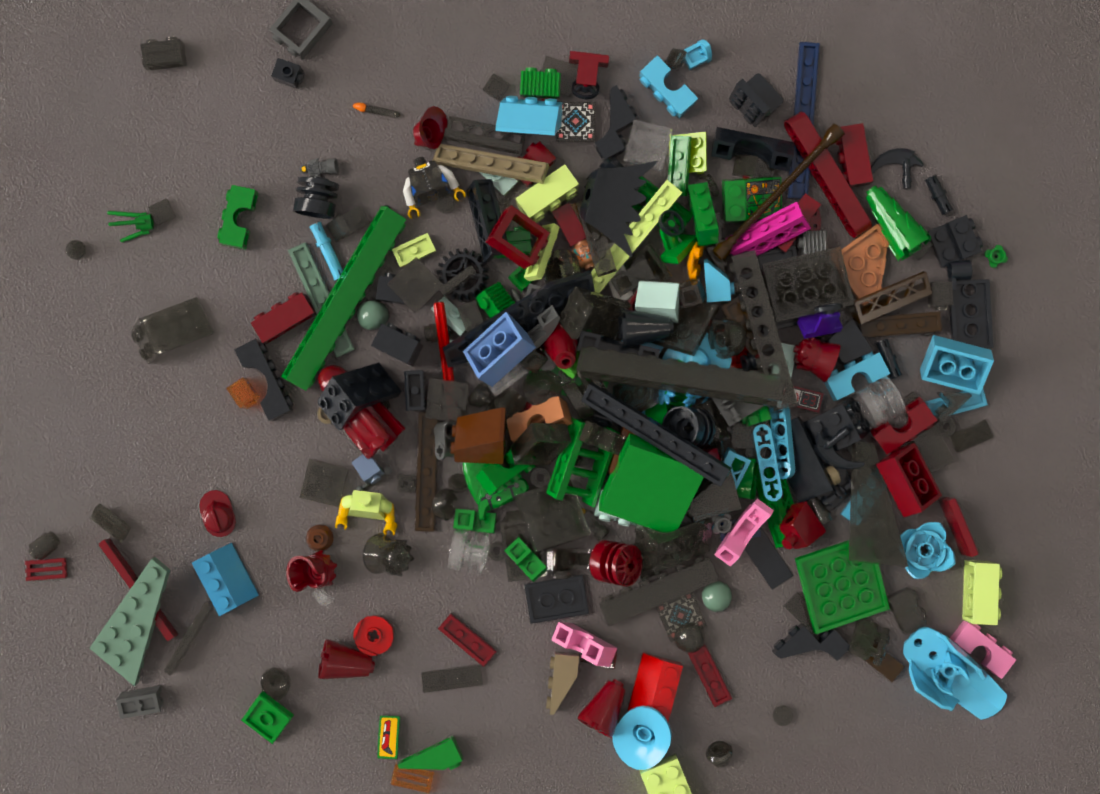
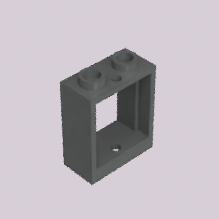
[269,0,333,59]

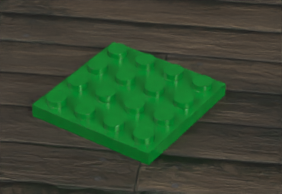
[795,533,890,634]

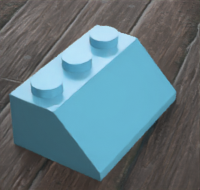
[495,96,562,136]

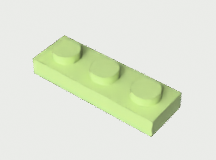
[524,223,560,281]

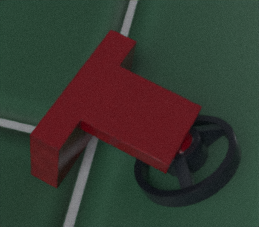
[569,51,609,100]

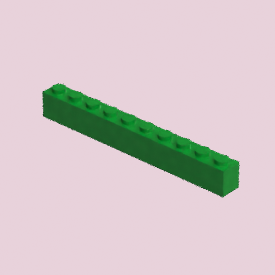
[281,206,406,391]

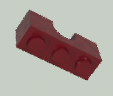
[870,397,937,455]

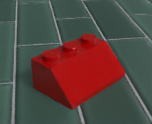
[628,653,683,722]

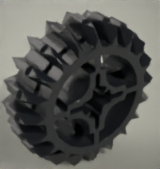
[436,248,490,302]

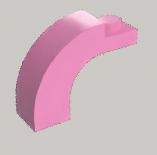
[714,499,774,567]

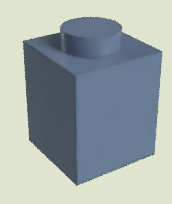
[351,455,385,485]

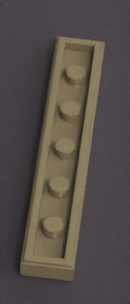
[432,144,550,184]

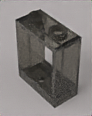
[511,423,572,465]

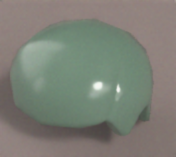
[357,300,389,330]
[702,581,732,612]

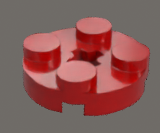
[353,615,394,656]

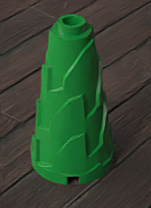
[866,186,932,262]

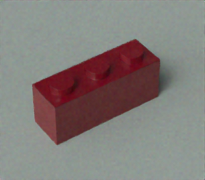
[835,123,873,188]
[251,292,317,344]

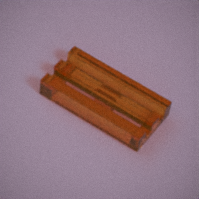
[391,764,434,793]

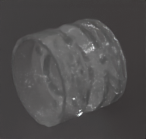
[855,376,906,429]
[447,528,490,575]

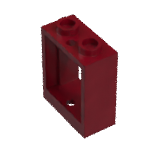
[486,205,550,269]

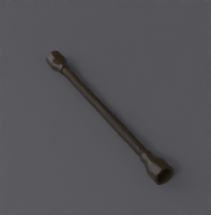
[712,123,845,261]

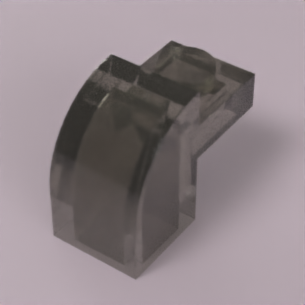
[579,421,627,455]

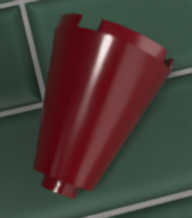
[541,318,579,369]
[318,639,375,679]
[577,679,626,738]

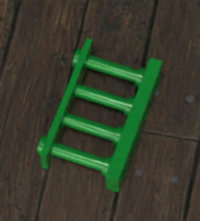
[546,417,620,508]

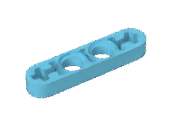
[769,401,795,479]
[753,424,782,501]

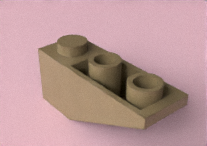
[546,652,579,715]

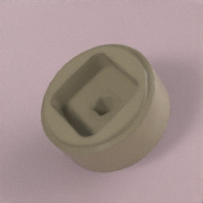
[826,465,841,486]

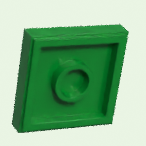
[241,691,294,744]

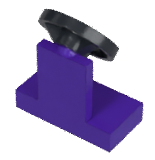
[797,303,843,339]

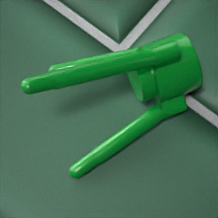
[107,211,154,242]

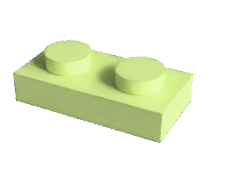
[392,233,436,268]

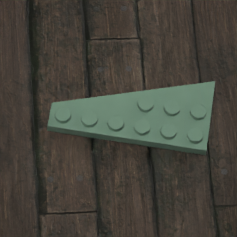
[90,557,170,686]

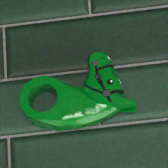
[463,444,529,520]

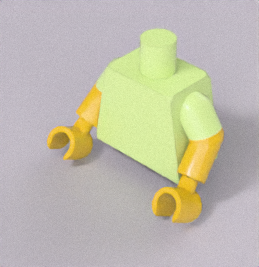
[335,490,397,536]

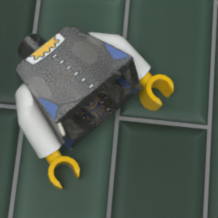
[403,157,466,219]

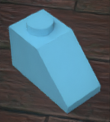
[704,259,735,302]

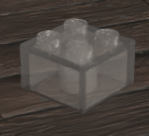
[623,120,672,172]

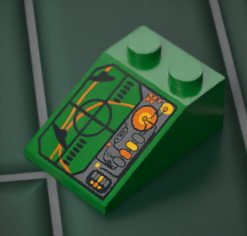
[722,176,782,221]

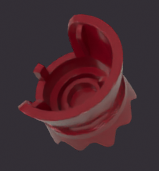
[793,337,841,382]
[286,550,337,592]

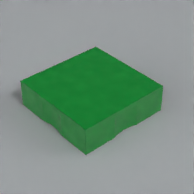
[599,433,704,537]

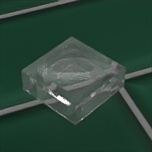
[312,588,334,607]

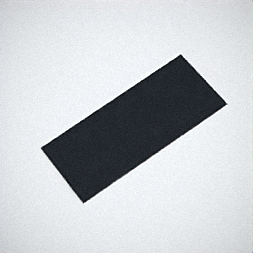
[745,528,793,590]

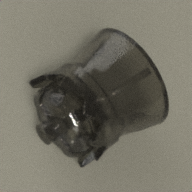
[363,533,414,576]

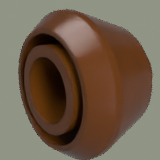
[306,525,333,552]

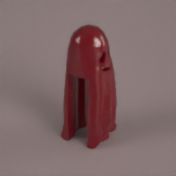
[318,365,406,459]

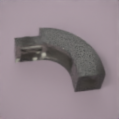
[546,548,593,570]

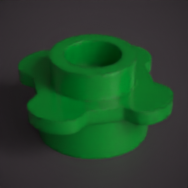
[984,245,1008,268]

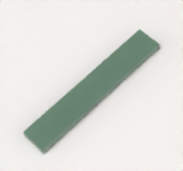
[288,242,355,358]

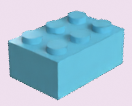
[920,335,994,395]

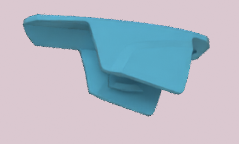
[903,627,1007,720]

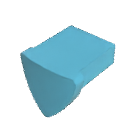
[681,39,712,70]

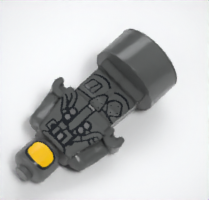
[300,158,339,177]

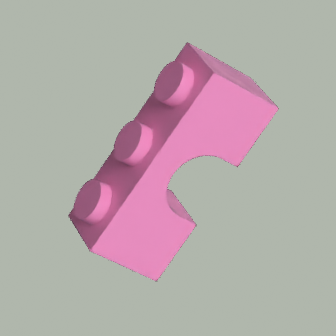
[950,620,1016,679]
[552,622,617,667]

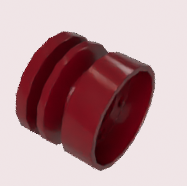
[589,540,643,587]

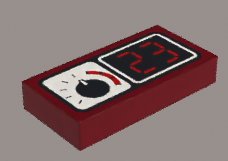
[780,384,824,413]

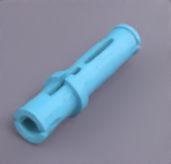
[309,222,343,281]

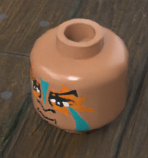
[571,240,600,271]

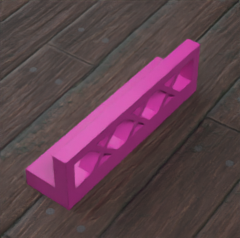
[725,202,811,265]

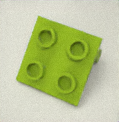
[669,132,707,174]

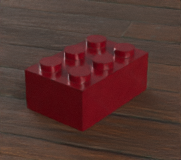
[876,443,942,517]

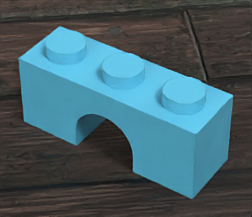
[639,55,698,118]
[824,352,890,401]

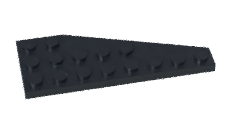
[442,270,601,368]

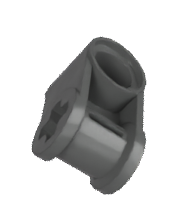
[434,421,456,460]

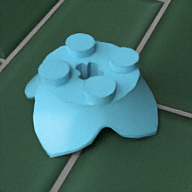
[898,522,955,579]

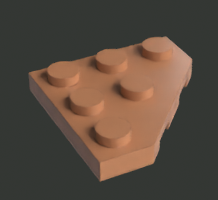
[829,224,889,307]

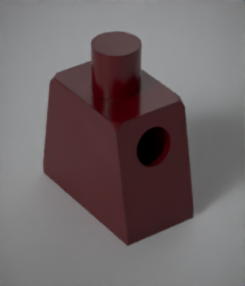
[780,501,826,549]

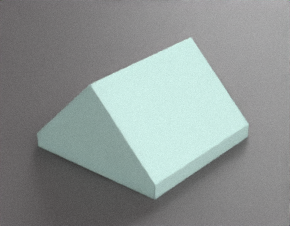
[635,281,679,323]

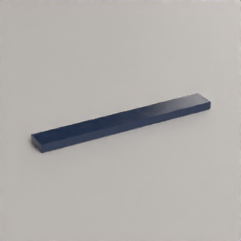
[787,42,820,199]

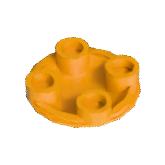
[687,242,704,281]

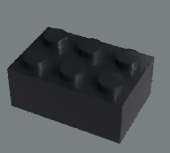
[371,323,423,367]

